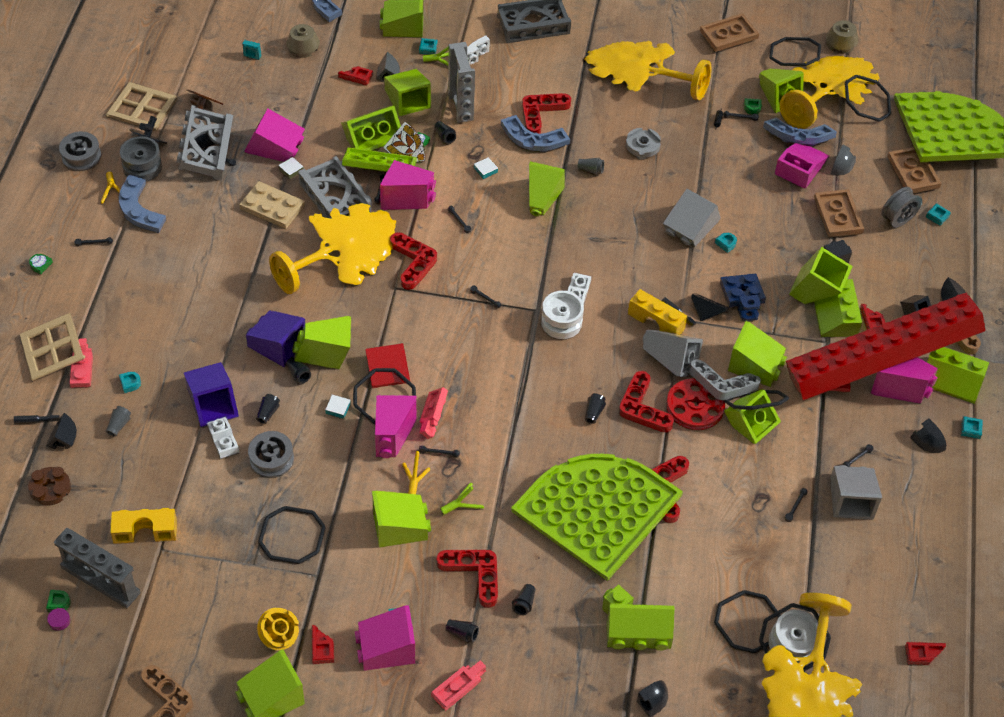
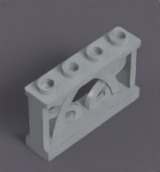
[448,42,475,123]
[176,105,233,180]
[298,156,372,218]

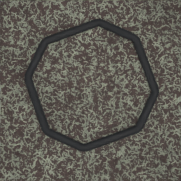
[769,37,821,66]
[845,75,891,122]
[353,368,416,424]
[724,389,789,410]
[258,506,326,564]
[714,590,781,653]
[759,603,831,672]

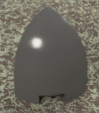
[376,52,400,81]
[831,144,856,176]

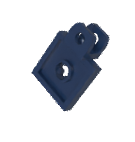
[720,273,766,321]

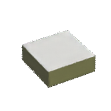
[279,157,304,179]

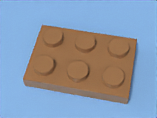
[700,13,759,52]
[887,147,942,193]
[814,189,864,237]

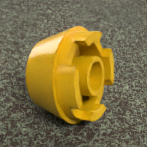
[257,608,299,650]

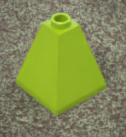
[759,68,804,113]
[529,161,565,216]

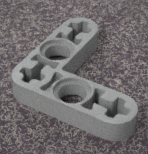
[689,360,761,400]

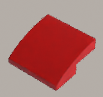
[365,343,410,388]

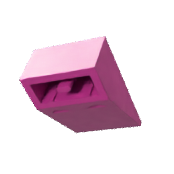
[775,143,830,189]

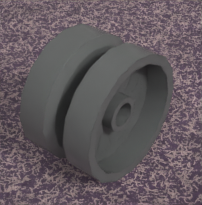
[120,136,162,181]

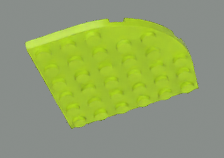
[894,91,1004,162]
[511,453,683,581]

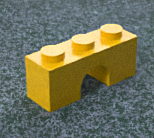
[628,289,687,335]
[110,508,177,544]

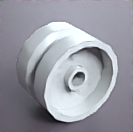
[541,291,584,339]
[768,609,818,663]

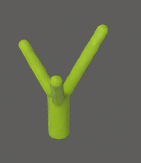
[423,46,449,66]
[440,483,484,515]

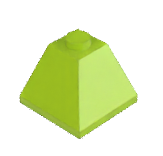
[724,389,781,444]

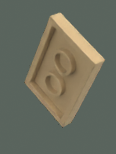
[239,181,305,229]

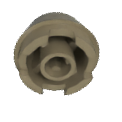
[826,20,859,54]
[286,24,320,58]

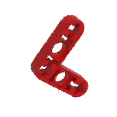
[522,93,571,134]
[390,232,437,290]
[619,371,674,433]
[651,456,689,523]
[436,550,498,608]

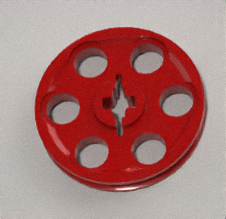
[666,378,725,430]

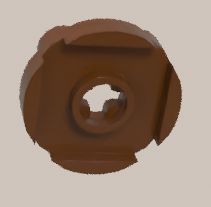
[28,467,71,506]

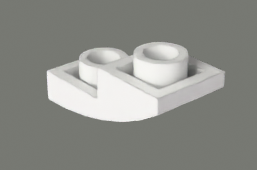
[467,36,490,65]
[568,273,591,304]
[207,417,240,459]

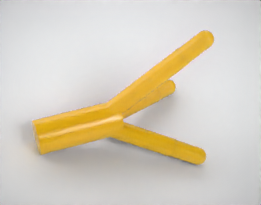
[101,172,121,204]
[402,451,430,494]

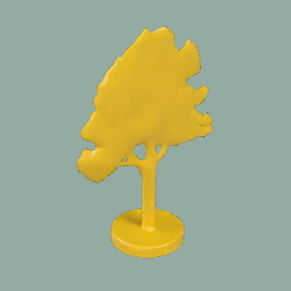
[585,40,712,101]
[780,56,880,129]
[269,203,396,294]
[761,593,862,717]

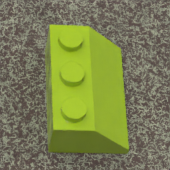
[341,105,401,150]
[814,279,862,337]
[927,347,989,404]
[606,604,675,651]

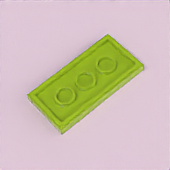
[342,147,417,172]

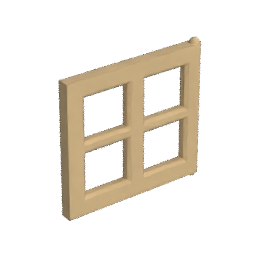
[106,82,177,131]
[20,313,85,381]

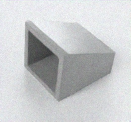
[663,189,721,247]
[830,465,882,520]

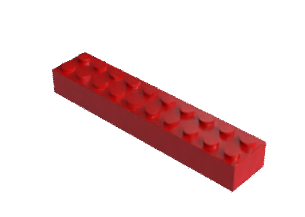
[786,292,986,400]

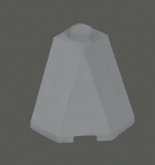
[643,330,703,377]

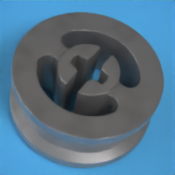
[59,131,101,171]
[881,187,922,228]
[248,431,294,478]

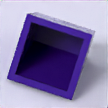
[246,310,305,367]
[183,362,239,427]

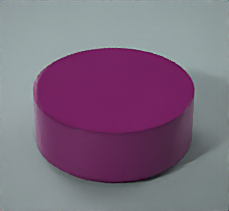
[47,608,70,631]

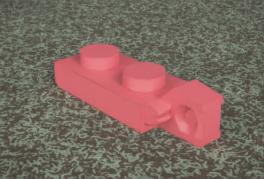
[70,338,93,388]
[419,387,448,439]
[431,660,486,711]

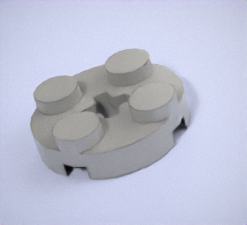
[626,128,661,160]

